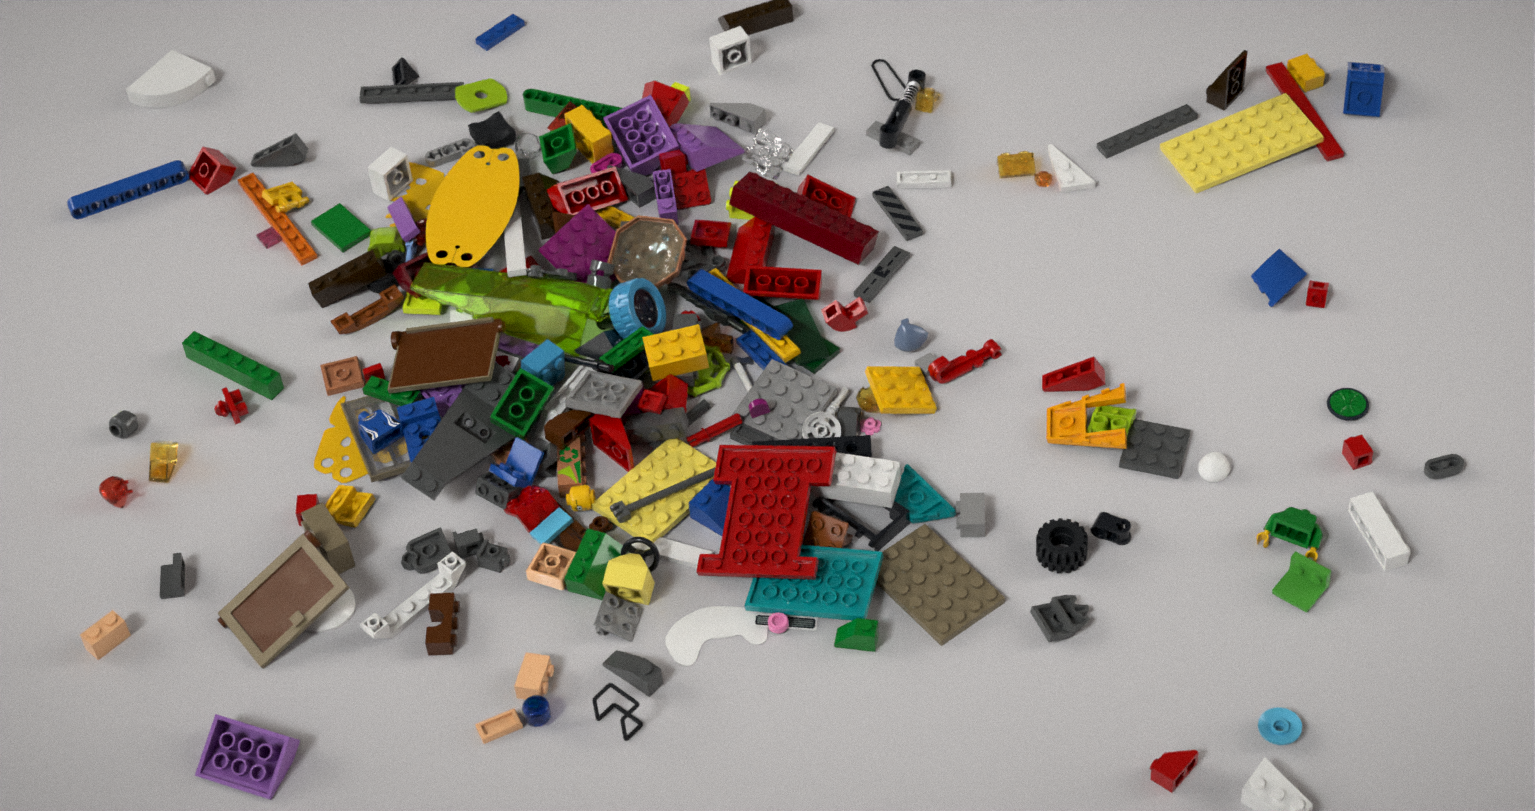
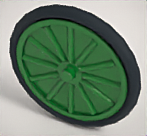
[1327,388,1369,421]

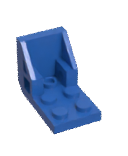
[1343,62,1385,117]

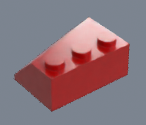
[642,80,689,128]

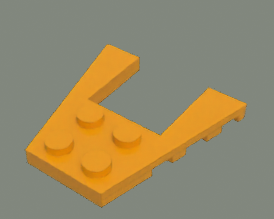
[1046,383,1127,449]

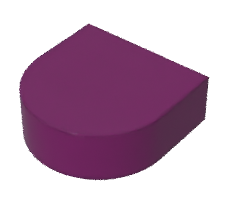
[748,398,770,418]

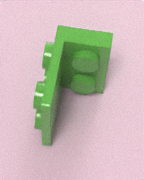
[1272,551,1332,612]

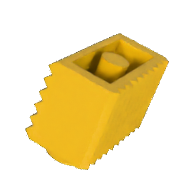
[1287,53,1325,92]

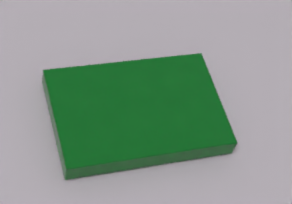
[311,203,371,253]

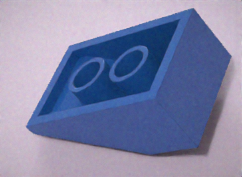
[689,479,731,536]

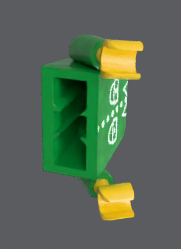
[1256,507,1323,562]

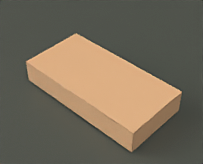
[475,708,523,744]

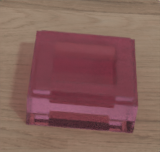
[256,227,282,249]

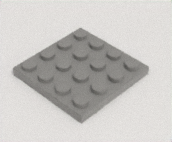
[731,359,837,440]

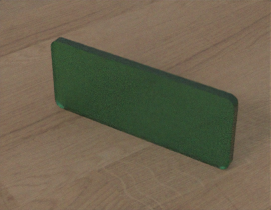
[772,299,829,366]

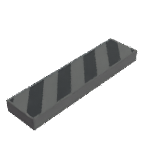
[872,186,923,241]

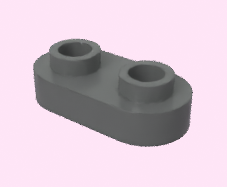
[1424,454,1464,479]

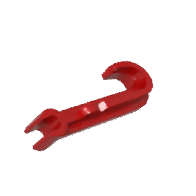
[928,339,1002,384]

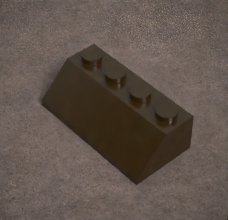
[718,0,793,35]
[522,173,560,240]
[308,248,387,308]

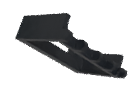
[812,496,910,551]

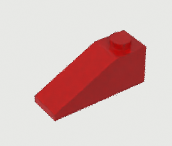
[1042,357,1105,392]

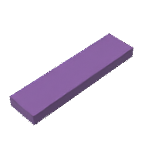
[387,197,420,242]

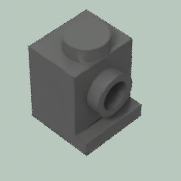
[452,528,484,559]
[476,539,510,573]

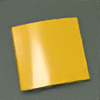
[325,485,376,528]

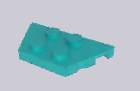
[894,464,956,524]

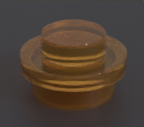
[1034,171,1052,187]

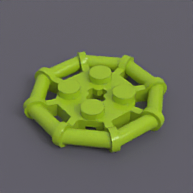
[687,345,730,398]

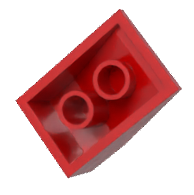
[797,174,856,218]
[589,414,634,472]

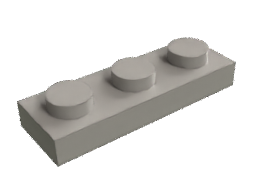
[866,121,920,155]

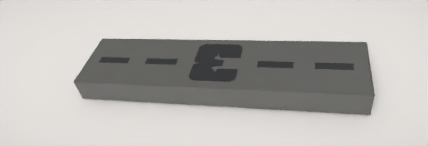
[854,246,910,303]

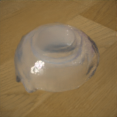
[515,133,541,160]

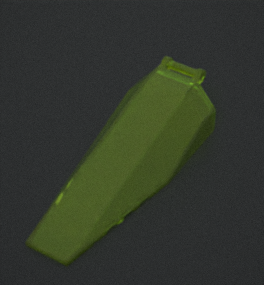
[410,263,613,357]

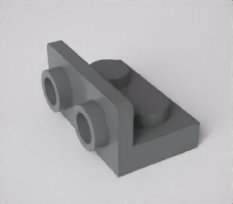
[475,471,523,509]

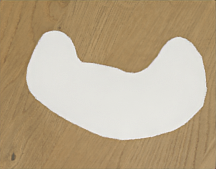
[665,606,768,666]

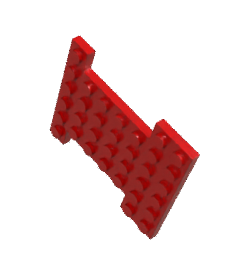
[696,445,837,579]

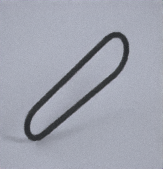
[871,59,906,101]

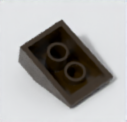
[1206,50,1247,110]

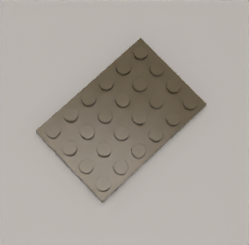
[876,524,1005,646]

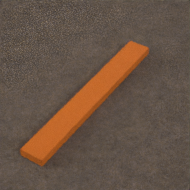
[237,173,318,266]

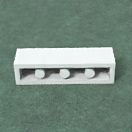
[1348,491,1411,571]

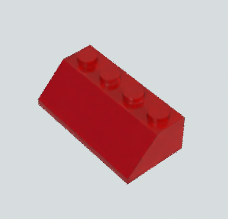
[547,166,628,215]
[726,217,775,284]
[743,265,822,300]

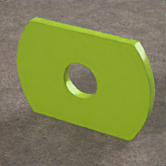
[455,78,507,113]

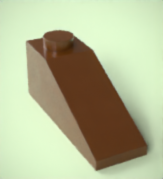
[544,410,595,450]

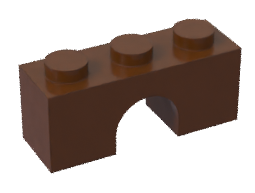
[425,593,460,656]

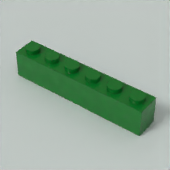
[182,331,284,400]

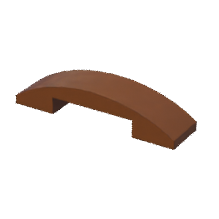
[330,284,404,334]

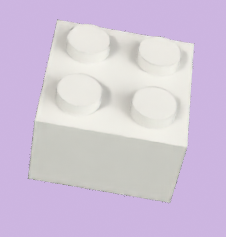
[709,26,752,75]
[367,147,413,201]

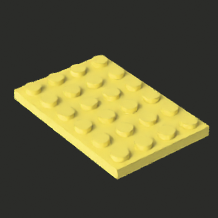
[592,438,716,543]

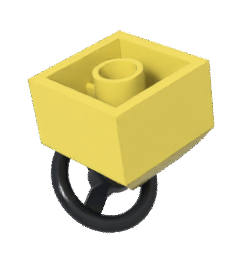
[602,537,660,605]

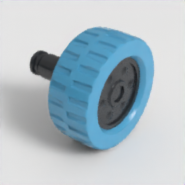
[596,278,666,339]

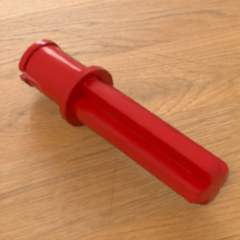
[686,413,742,447]

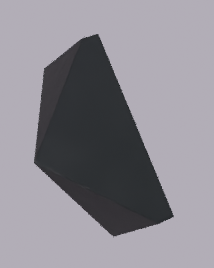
[392,57,419,85]

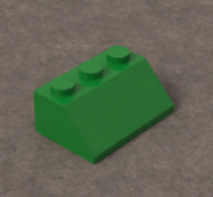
[564,528,628,600]

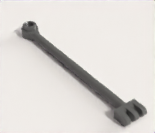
[610,467,715,523]

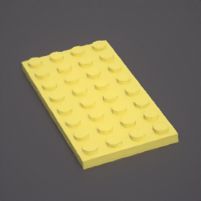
[1160,93,1324,194]

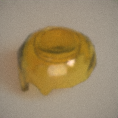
[856,386,880,413]

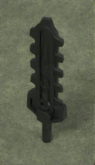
[667,282,747,334]

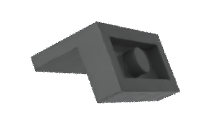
[160,553,186,599]

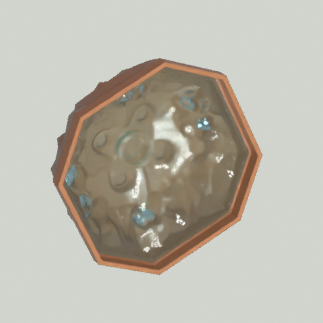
[607,215,687,289]

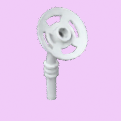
[802,387,849,439]

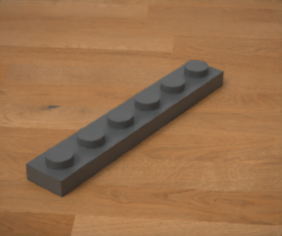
[359,82,464,103]
[1097,104,1197,159]

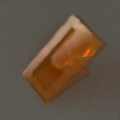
[701,322,734,354]

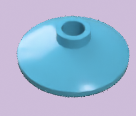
[1258,707,1302,745]

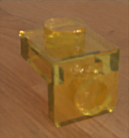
[915,87,940,113]

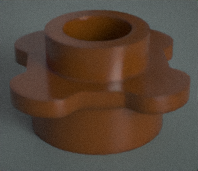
[589,516,613,533]

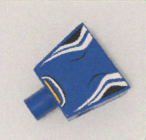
[358,410,404,454]

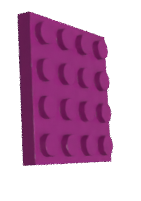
[538,204,629,303]

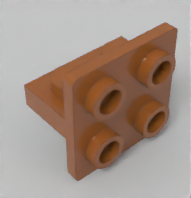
[803,511,853,548]

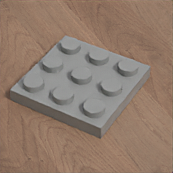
[565,370,642,418]

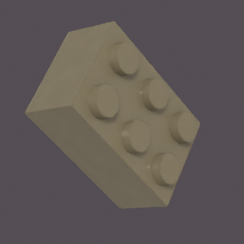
[301,502,355,574]

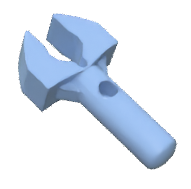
[405,238,417,262]

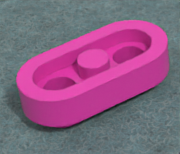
[590,153,623,173]

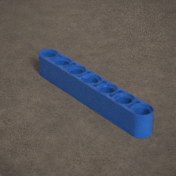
[67,160,189,219]
[686,269,793,340]

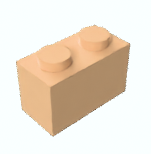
[80,610,131,660]
[514,652,554,702]

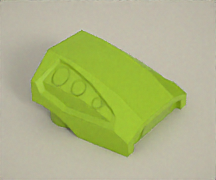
[367,227,406,257]
[1087,405,1137,437]

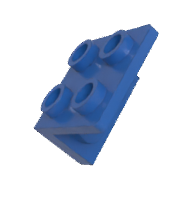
[489,437,544,488]

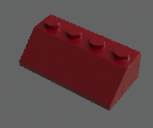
[393,246,478,299]

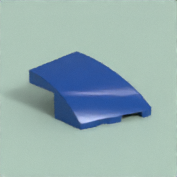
[1251,248,1307,308]

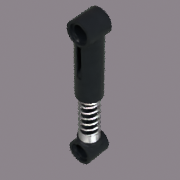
[879,69,926,149]

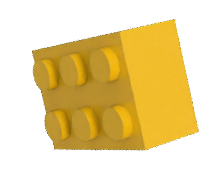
[564,105,615,164]
[642,324,709,381]

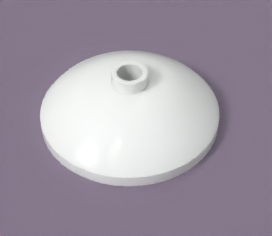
[306,589,356,633]

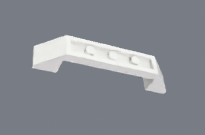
[535,357,597,443]
[359,551,466,638]

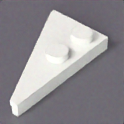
[1047,144,1095,193]

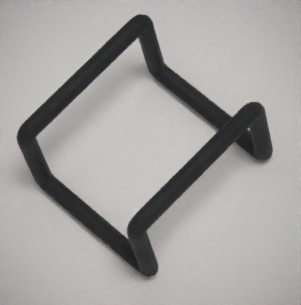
[592,683,643,741]

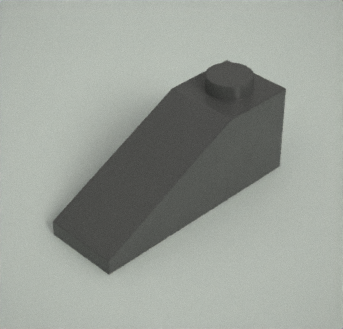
[251,133,308,167]
[607,165,656,208]
[602,650,663,697]

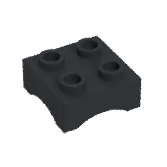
[468,111,517,149]

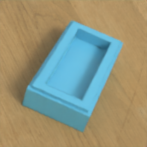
[530,507,574,545]

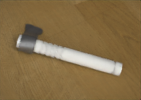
[730,356,753,392]

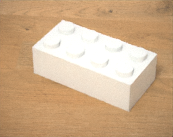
[812,452,901,508]

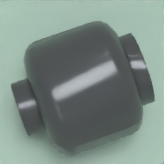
[109,410,138,439]

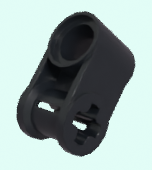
[1090,512,1131,545]

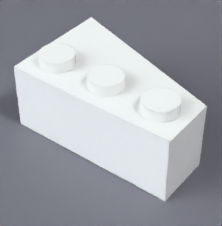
[1241,758,1313,811]

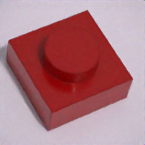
[362,363,386,383]

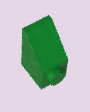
[834,618,879,652]

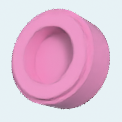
[768,612,789,634]

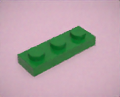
[599,326,654,372]
[362,376,422,406]

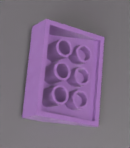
[603,95,680,176]
[670,123,745,172]
[195,714,300,800]

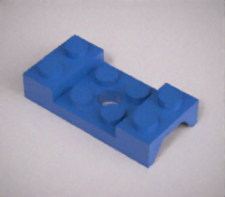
[397,397,441,463]

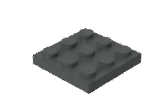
[1119,419,1191,479]

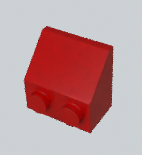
[189,146,237,195]
[648,374,688,413]

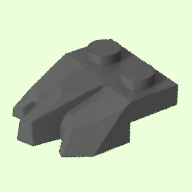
[1030,595,1090,642]

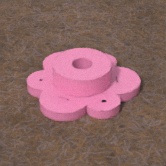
[860,417,881,436]

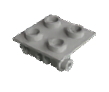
[593,592,643,642]

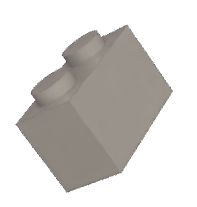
[956,493,985,537]

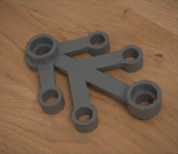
[675,240,726,279]
[524,265,577,290]

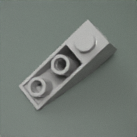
[709,103,766,134]

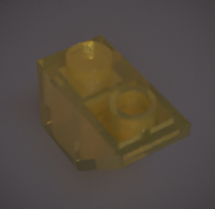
[149,441,178,483]

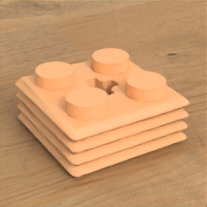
[526,542,576,590]

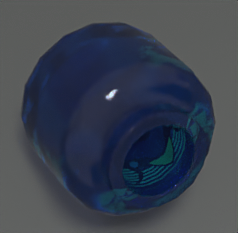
[522,695,551,727]

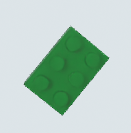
[490,368,554,440]

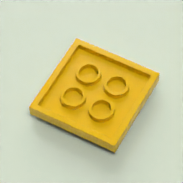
[865,366,937,414]

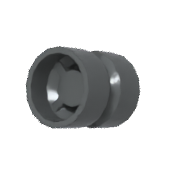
[586,260,615,290]

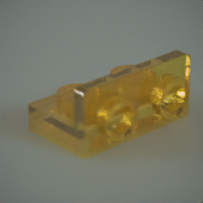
[996,151,1036,179]

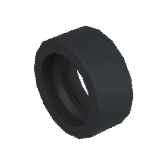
[367,259,399,294]

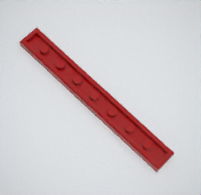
[1265,62,1344,162]

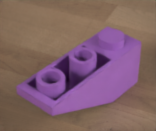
[652,169,679,225]

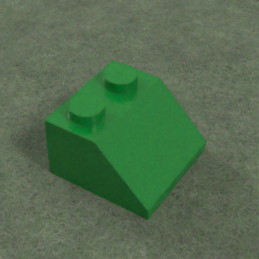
[539,123,577,174]

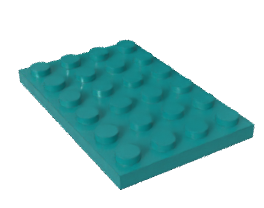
[744,545,883,620]

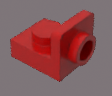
[1306,280,1329,308]
[637,389,667,414]

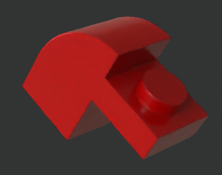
[821,296,868,332]

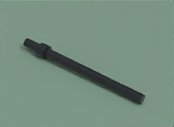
[533,347,614,372]

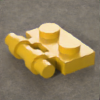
[262,182,309,213]

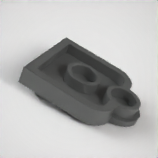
[401,527,451,574]

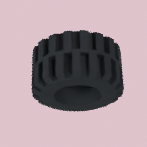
[1036,518,1088,574]

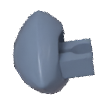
[894,318,928,352]

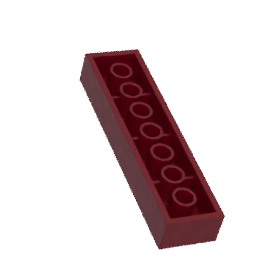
[729,171,879,265]

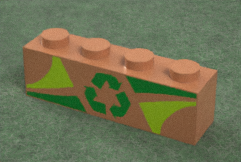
[557,432,587,498]

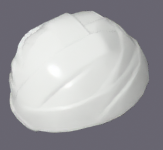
[1198,452,1231,483]

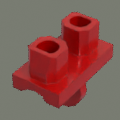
[214,387,249,425]

